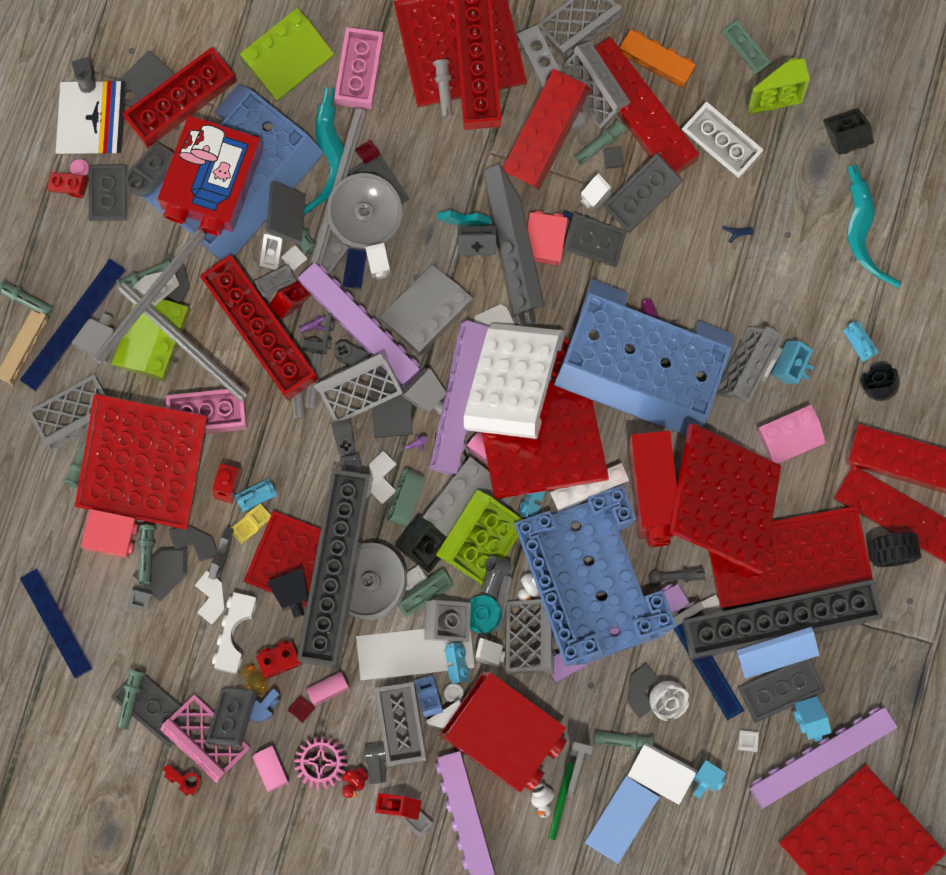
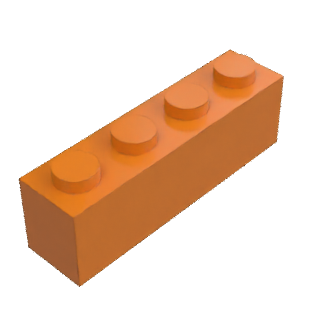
[620,29,696,89]

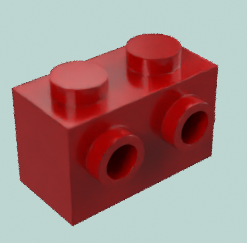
[256,641,301,680]

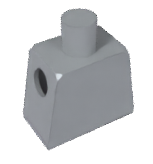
[72,313,114,362]
[400,368,447,415]

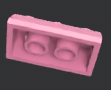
[757,404,826,464]

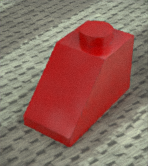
[269,281,312,319]
[375,793,422,820]

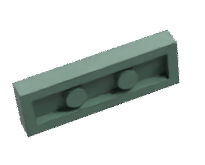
[722,20,771,75]
[398,569,454,618]

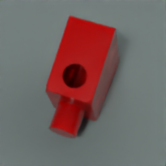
[212,463,243,504]

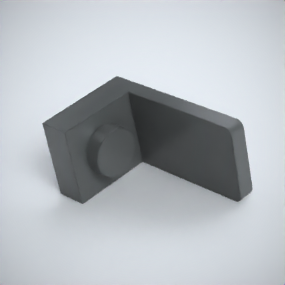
[303,314,335,354]

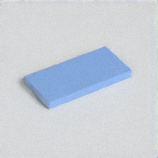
[736,627,820,679]
[585,776,659,864]

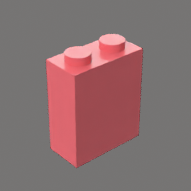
[527,211,567,266]
[81,509,139,559]

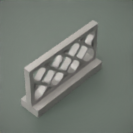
[537,0,624,60]
[562,41,630,129]
[716,327,784,403]
[314,350,404,422]
[27,374,105,452]
[506,599,554,675]
[567,742,593,797]

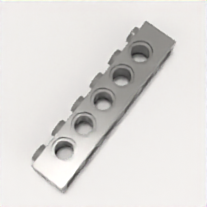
[517,25,587,136]

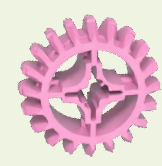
[294,736,347,790]

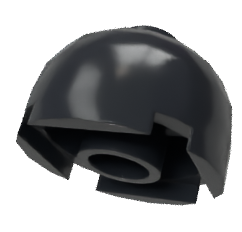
[860,363,900,401]

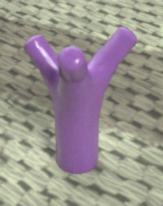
[299,315,326,334]
[404,434,428,451]

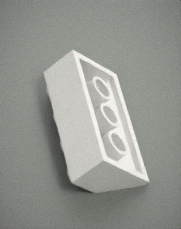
[682,102,764,178]

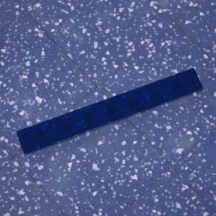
[20,259,126,392]

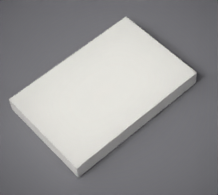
[627,742,698,804]

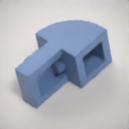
[414,675,443,717]
[250,689,281,723]

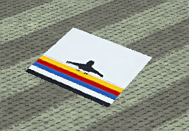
[56,81,126,154]

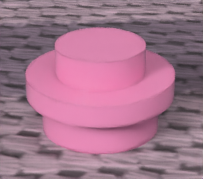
[70,159,89,176]

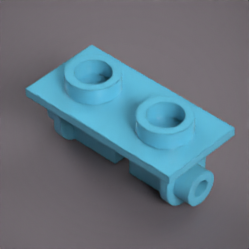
[842,321,879,362]
[235,478,277,512]
[519,491,545,518]
[445,643,469,684]

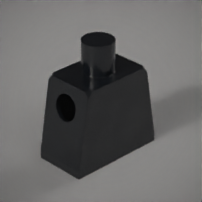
[267,569,308,618]

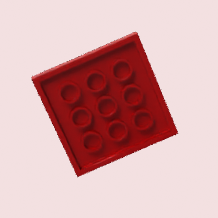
[243,511,321,607]

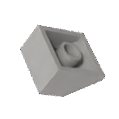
[424,600,471,642]

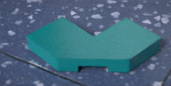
[437,210,491,226]

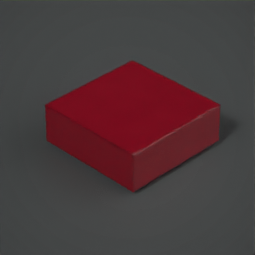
[355,140,381,164]
[288,696,315,723]

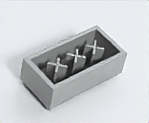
[375,682,427,768]

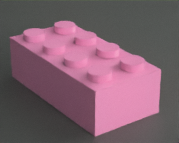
[334,27,384,110]
[166,389,248,434]

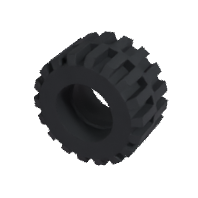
[869,532,922,567]

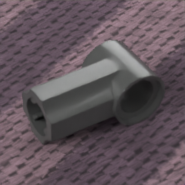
[481,555,512,596]
[365,744,387,784]

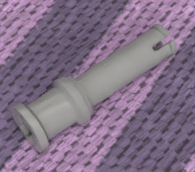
[433,59,454,118]

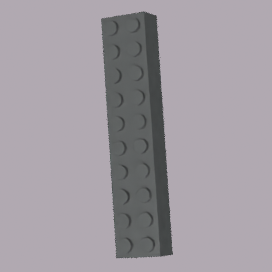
[297,469,373,669]
[682,580,883,661]

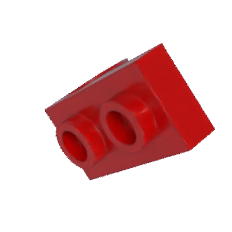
[47,172,88,198]
[163,764,202,796]

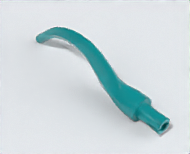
[304,87,344,215]
[846,164,902,288]

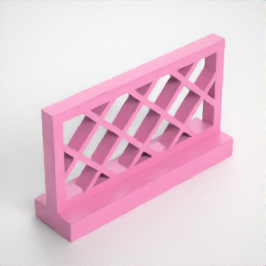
[160,694,250,783]

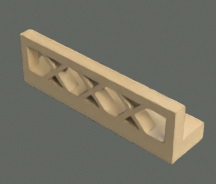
[0,310,49,386]

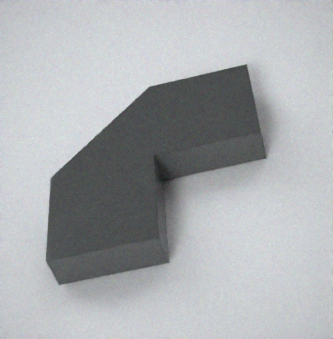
[160,253,190,304]
[169,526,217,562]
[208,527,234,580]
[628,664,658,719]

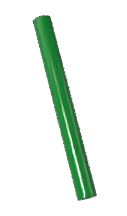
[548,762,575,840]

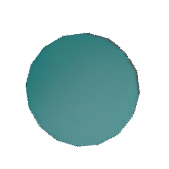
[468,595,502,634]

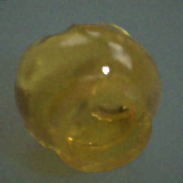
[241,665,268,695]

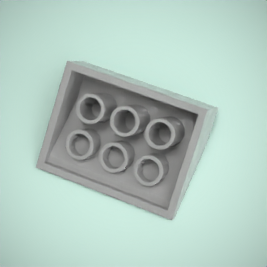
[379,265,473,356]
[423,457,515,537]

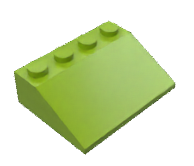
[240,8,334,102]
[747,58,810,115]
[111,300,191,382]
[436,490,523,586]

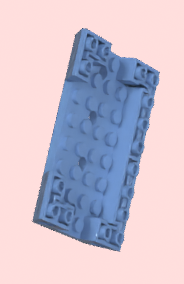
[141,84,324,261]
[554,279,734,436]
[514,485,677,666]

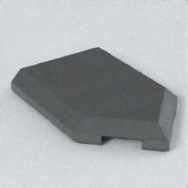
[133,547,187,602]

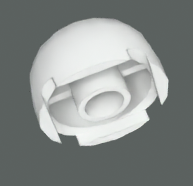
[649,681,689,721]

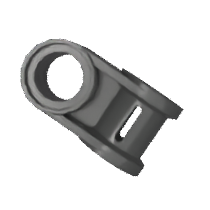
[71,57,96,93]
[334,342,371,366]
[331,419,355,457]

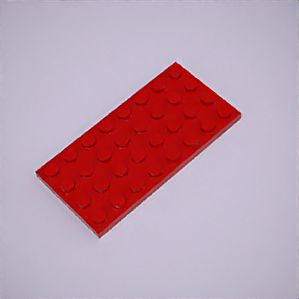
[708,506,873,610]

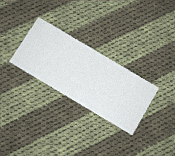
[356,629,474,680]

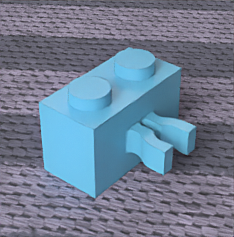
[771,341,814,384]
[793,696,831,742]
[693,760,727,799]

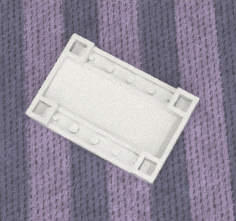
[464,323,565,439]

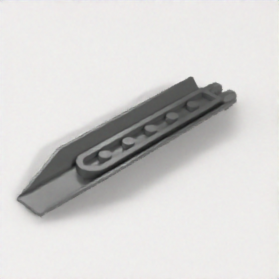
[484,164,545,326]

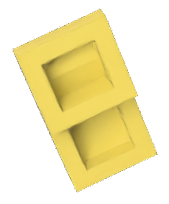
[231,503,271,545]

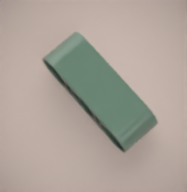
[387,468,424,527]

